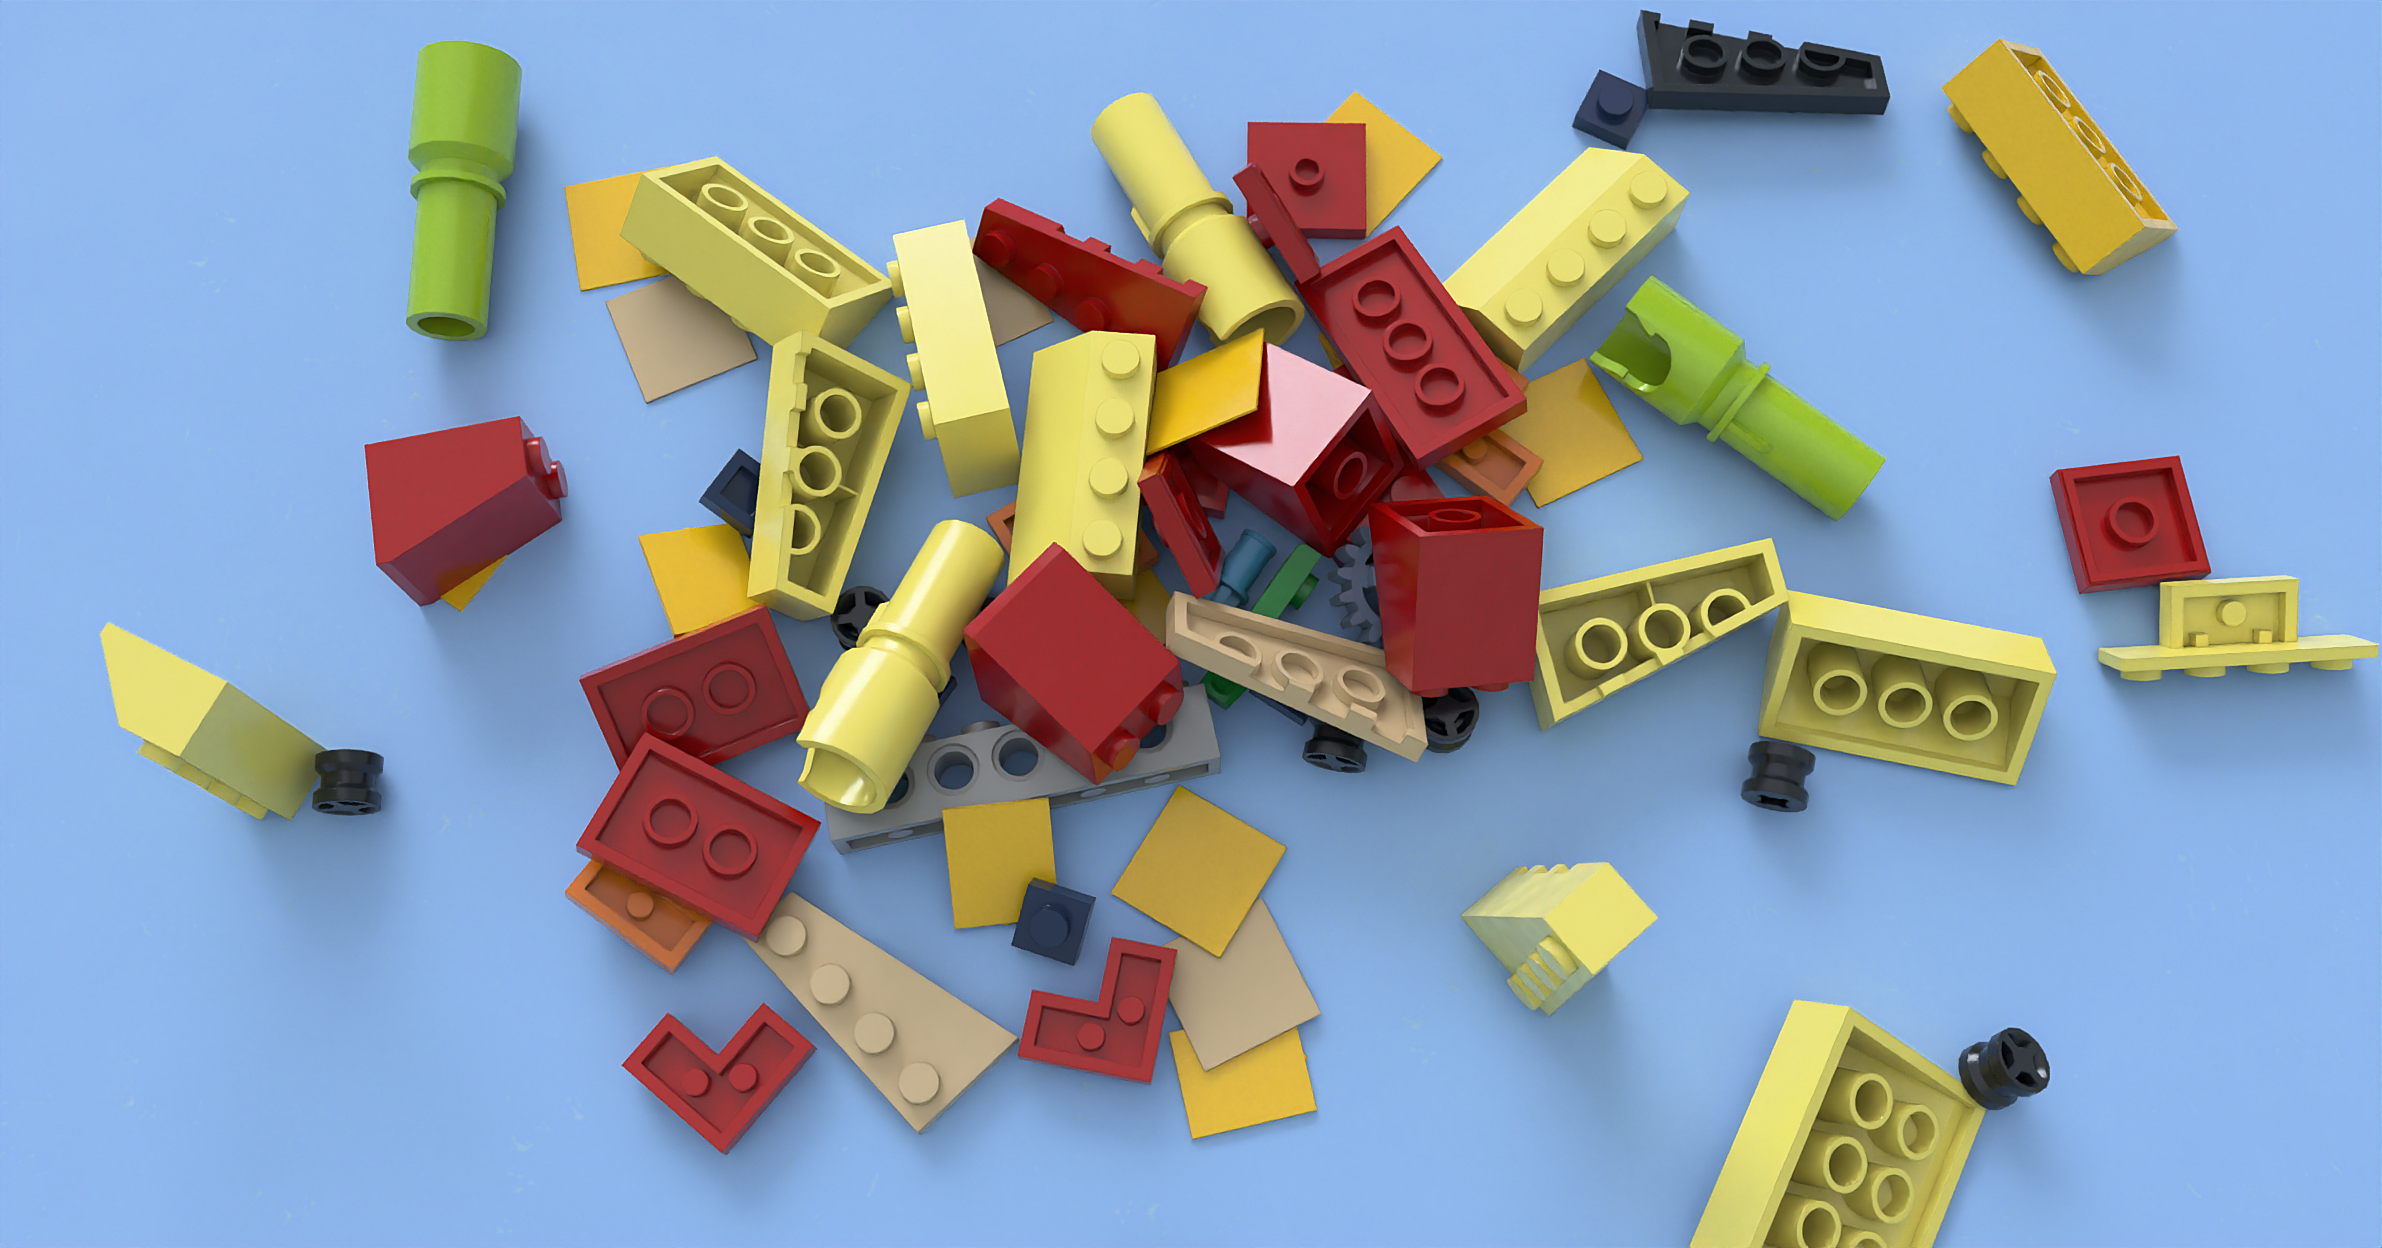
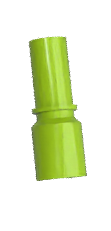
[406,40,522,341]
[1589,275,1886,522]

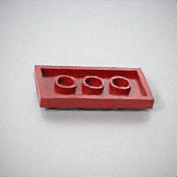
[1293,225,1528,472]

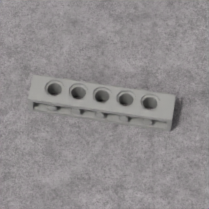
[824,680,1221,855]

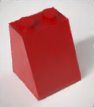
[1185,341,1405,559]
[364,416,568,606]
[1368,495,1544,697]
[962,542,1184,786]

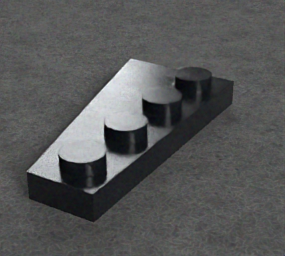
[1636,10,1890,115]

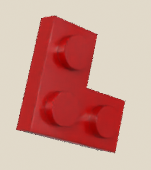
[1018,937,1178,1086]
[622,1002,818,1155]

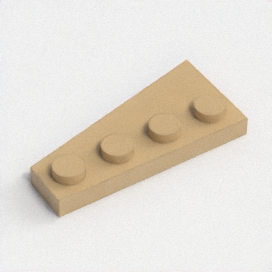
[1166,591,1428,763]
[741,891,1020,1135]

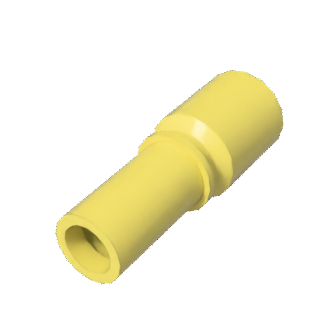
[1091,92,1305,347]
[796,520,1006,814]

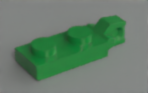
[1198,543,1322,710]

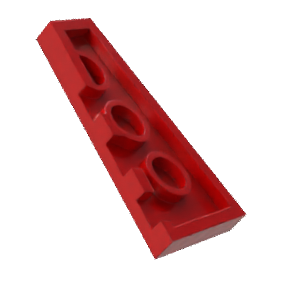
[972,198,1208,379]

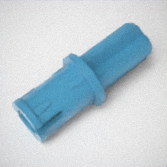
[1200,529,1277,608]

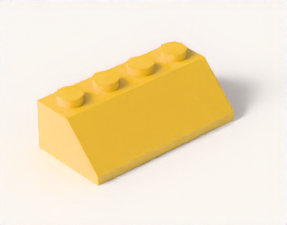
[1942,38,2179,275]

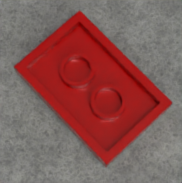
[579,602,811,771]
[576,732,821,943]

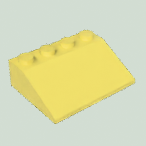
[1689,999,1986,1248]

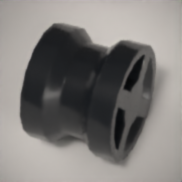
[830,586,890,652]
[1421,687,1479,753]
[1302,716,1368,773]
[1740,741,1816,812]
[312,749,384,816]
[1958,1028,2050,1110]

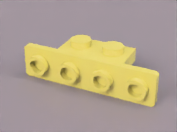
[2098,575,2379,681]

